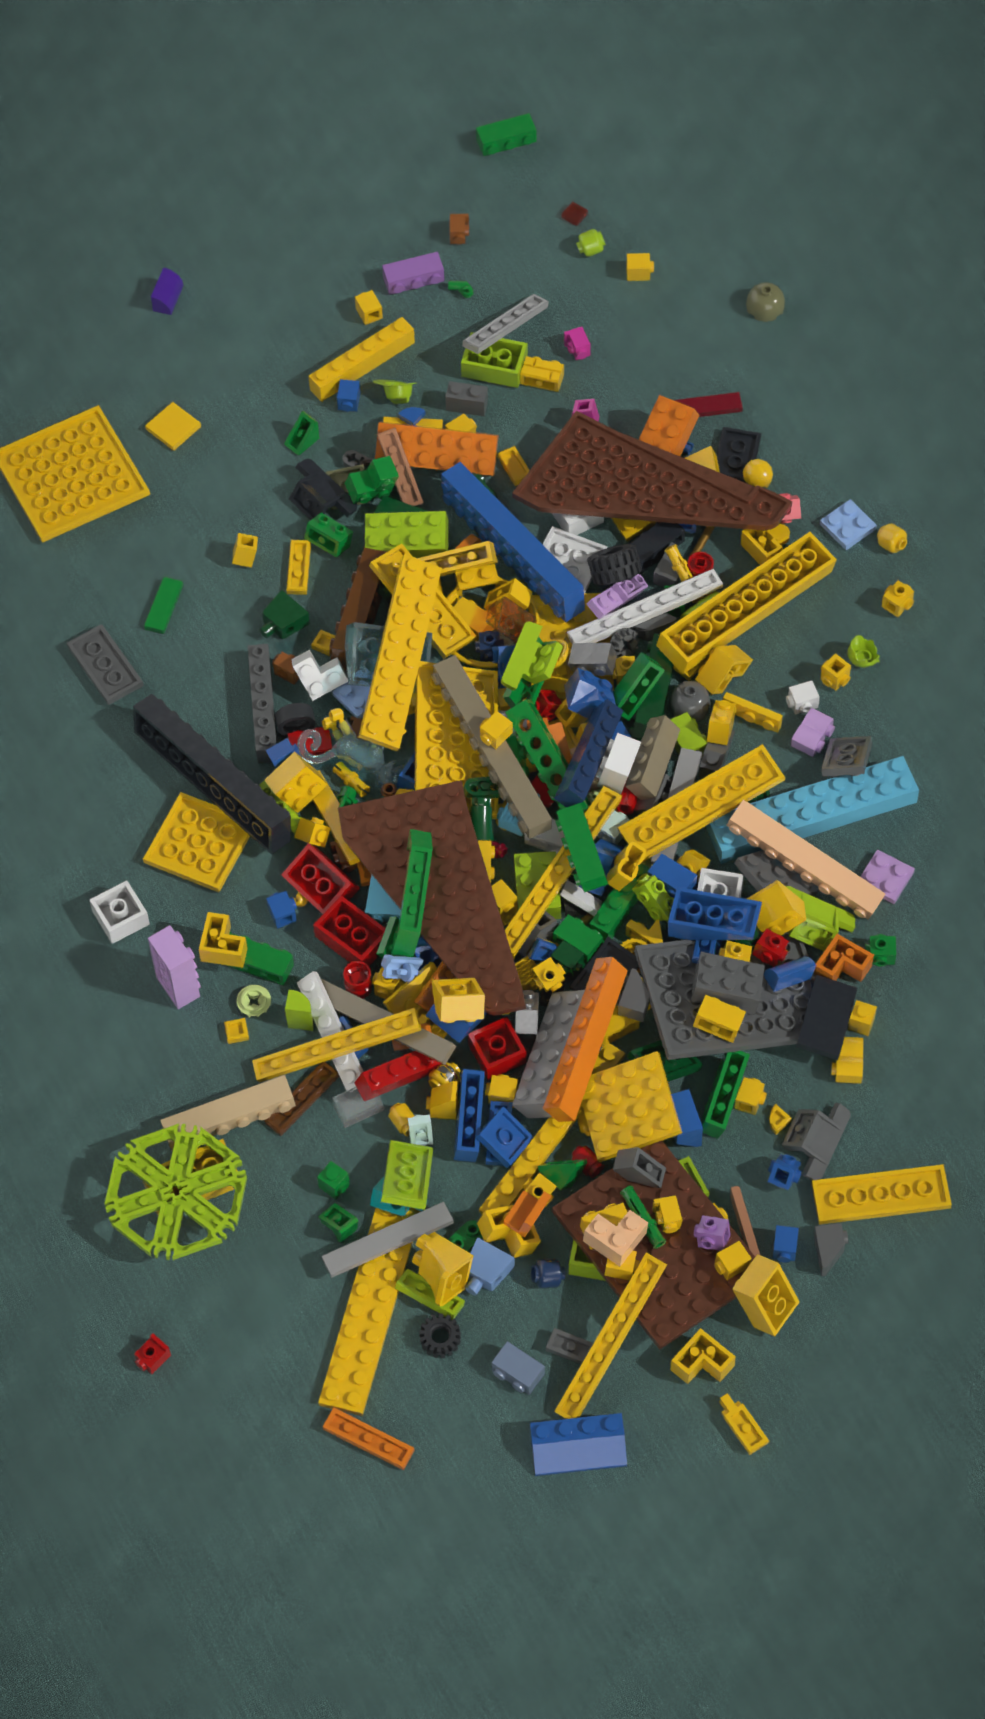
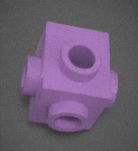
[694,1215,731,1251]

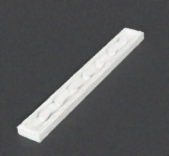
[567,569,723,644]

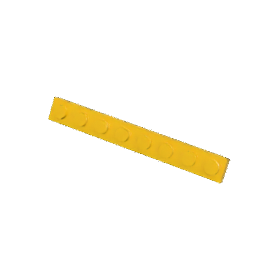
[252,1008,422,1083]
[554,1253,667,1419]

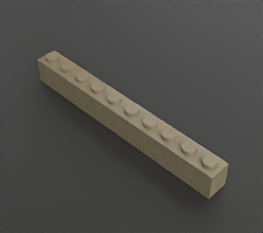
[431,655,552,839]

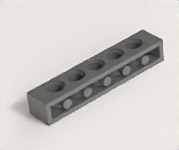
[248,644,277,764]

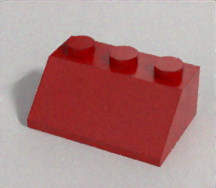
[281,843,360,914]

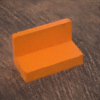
[503,1191,551,1238]

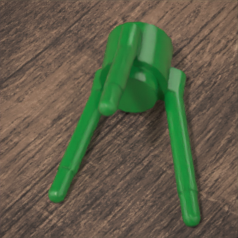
[322,786,358,824]

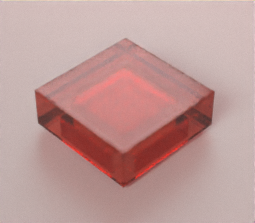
[562,201,588,226]

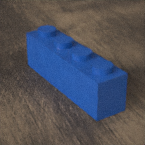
[454,1069,485,1162]

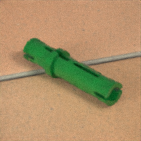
[620,1186,666,1249]

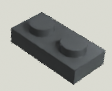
[546,1328,594,1364]

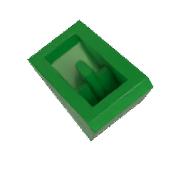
[284,411,320,455]
[538,1159,587,1191]

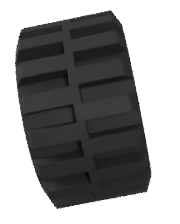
[587,544,642,585]

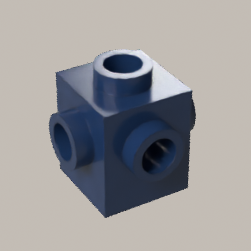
[475,631,504,662]

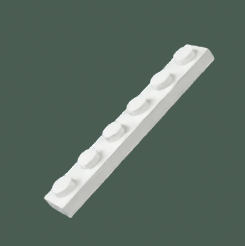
[297,971,363,1093]

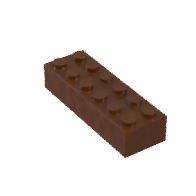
[329,547,386,674]

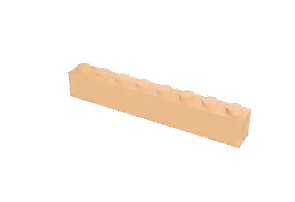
[726,799,886,920]

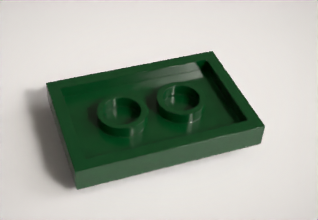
[627,1040,703,1082]

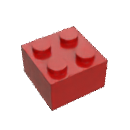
[468,1017,527,1080]

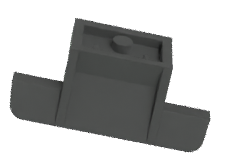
[782,1103,851,1181]

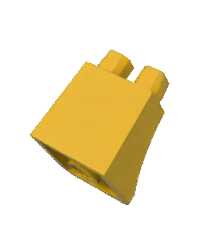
[412,1234,474,1306]

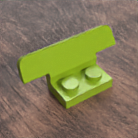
[501,622,563,690]
[786,886,855,951]

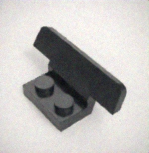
[289,459,358,520]

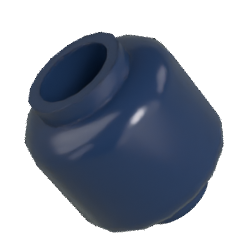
[531,1259,566,1288]

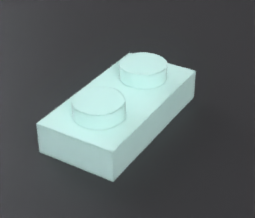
[408,1114,433,1146]

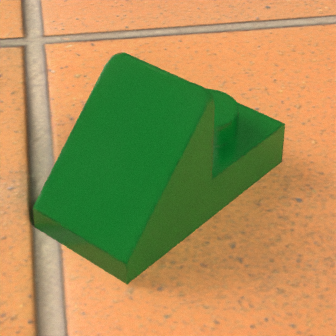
[318,1203,358,1243]

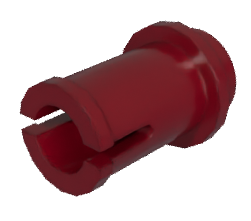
[491,840,508,859]

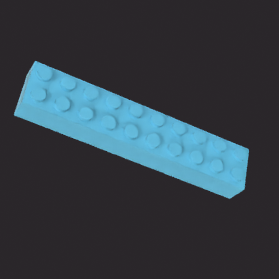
[706,756,919,864]

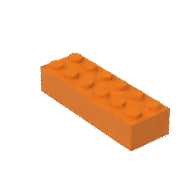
[375,421,499,476]

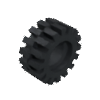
[420,1314,461,1358]

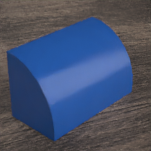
[763,956,816,992]

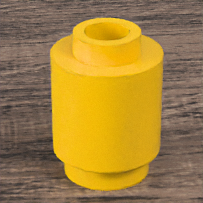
[388,1103,415,1136]

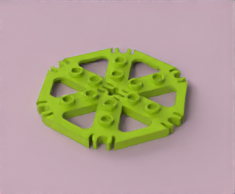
[104,1124,247,1260]

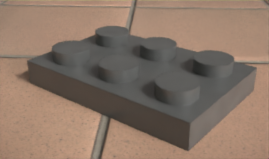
[821,736,872,777]

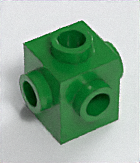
[865,934,896,967]

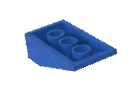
[668,887,762,940]

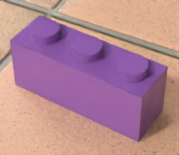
[382,252,445,295]

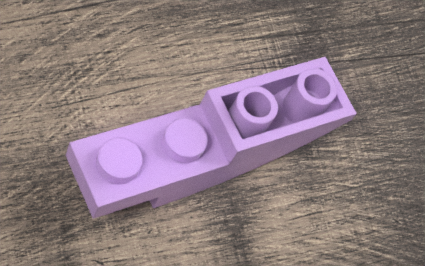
[587,574,648,619]

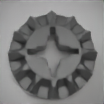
[610,628,640,658]

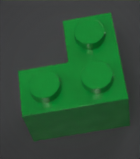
[345,456,399,504]

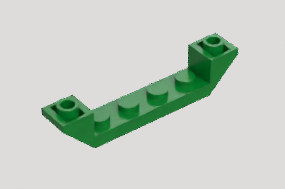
[391,829,433,957]

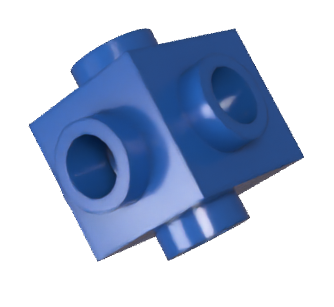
[768,1154,802,1190]

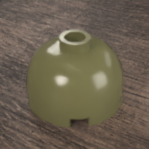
[746,282,785,322]

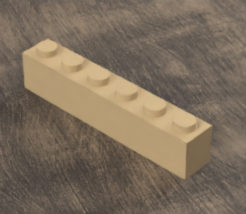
[160,1075,296,1151]

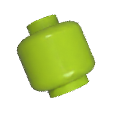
[576,229,606,257]

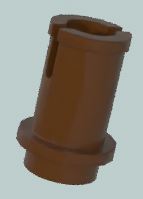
[381,783,397,798]

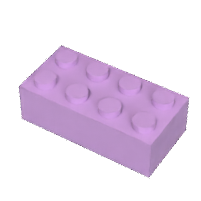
[148,926,201,1009]

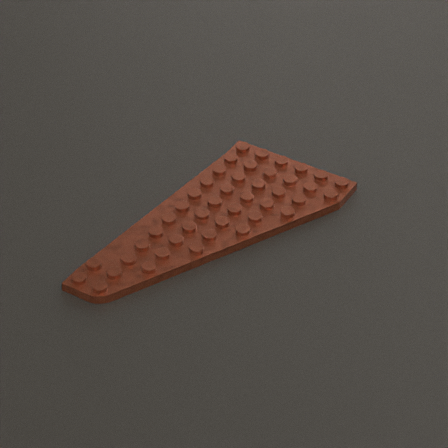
[512,411,793,531]

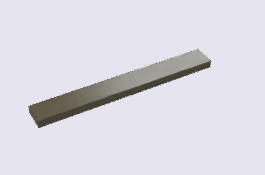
[320,978,456,1065]

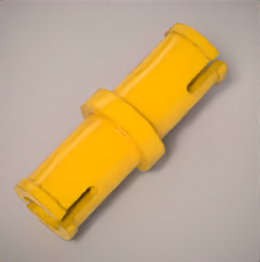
[333,762,370,797]

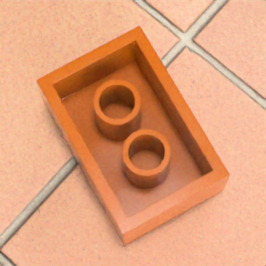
[639,395,699,456]

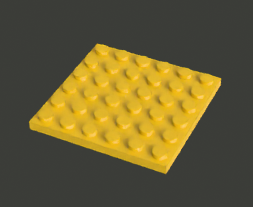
[0,405,150,543]

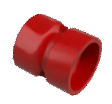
[687,552,714,577]
[343,961,373,999]

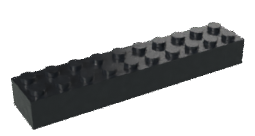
[133,694,291,855]

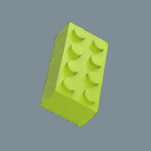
[365,511,448,558]

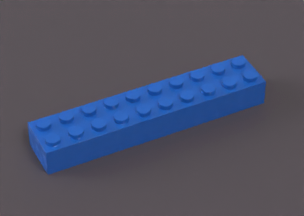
[441,462,585,622]

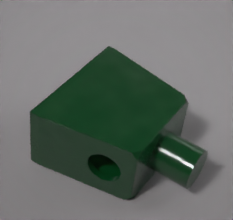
[259,590,310,639]

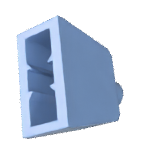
[465,1238,515,1296]

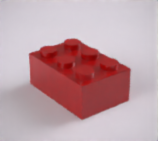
[313,895,386,966]

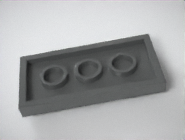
[67,624,144,705]

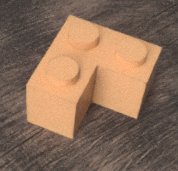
[583,1210,648,1267]

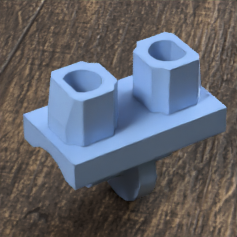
[381,955,423,982]

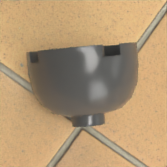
[669,681,710,722]

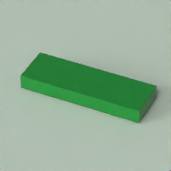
[144,577,183,634]

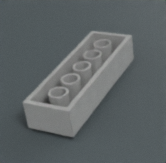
[512,990,585,1118]

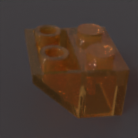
[485,596,535,643]

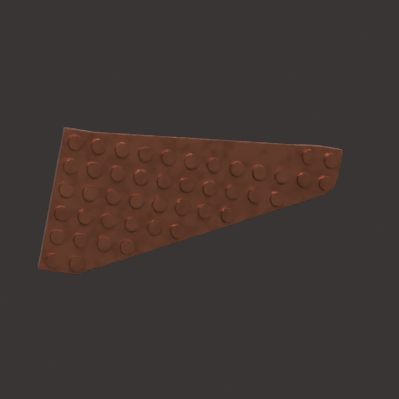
[338,780,526,1015]

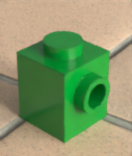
[317,1161,350,1200]

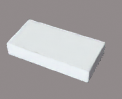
[560,880,603,916]

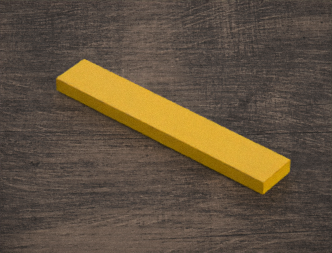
[312,770,360,866]

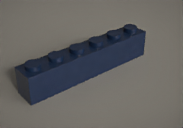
[554,699,623,808]

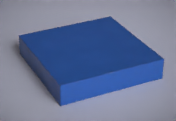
[476,1106,534,1168]

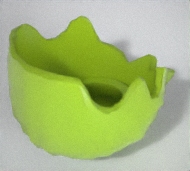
[847,635,880,668]

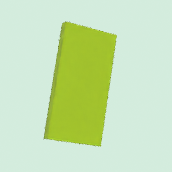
[381,1140,433,1210]

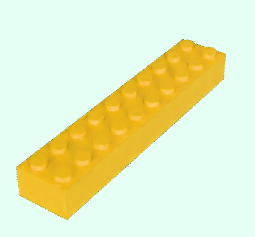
[656,532,837,674]

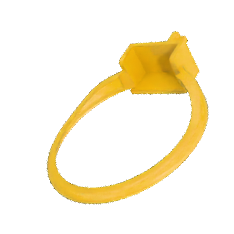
[446,564,539,669]

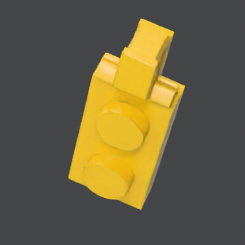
[719,1393,769,1455]

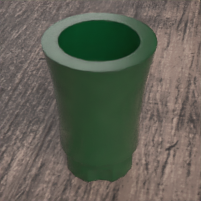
[469,798,494,841]

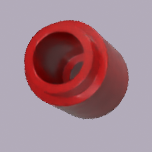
[572,1145,604,1178]

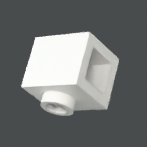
[786,681,820,715]

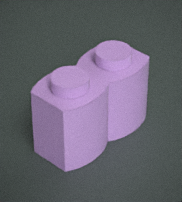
[791,708,835,757]

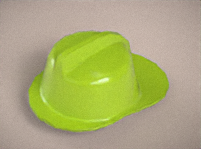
[373,380,416,404]

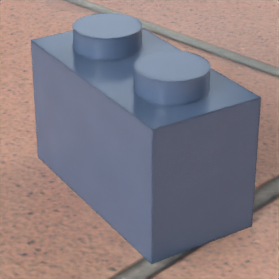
[492,1341,545,1395]

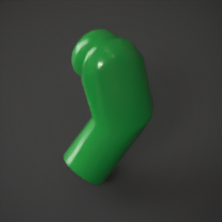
[448,280,474,298]

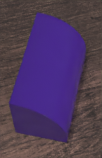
[151,267,184,315]

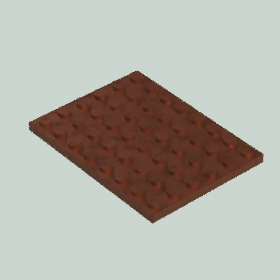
[552,1141,755,1350]

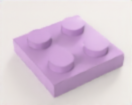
[860,850,915,904]

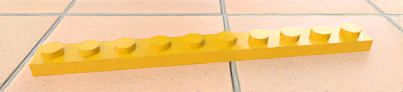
[505,786,622,958]
[479,1042,625,1215]

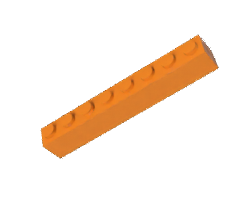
[543,957,628,1122]

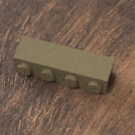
[625,715,680,800]

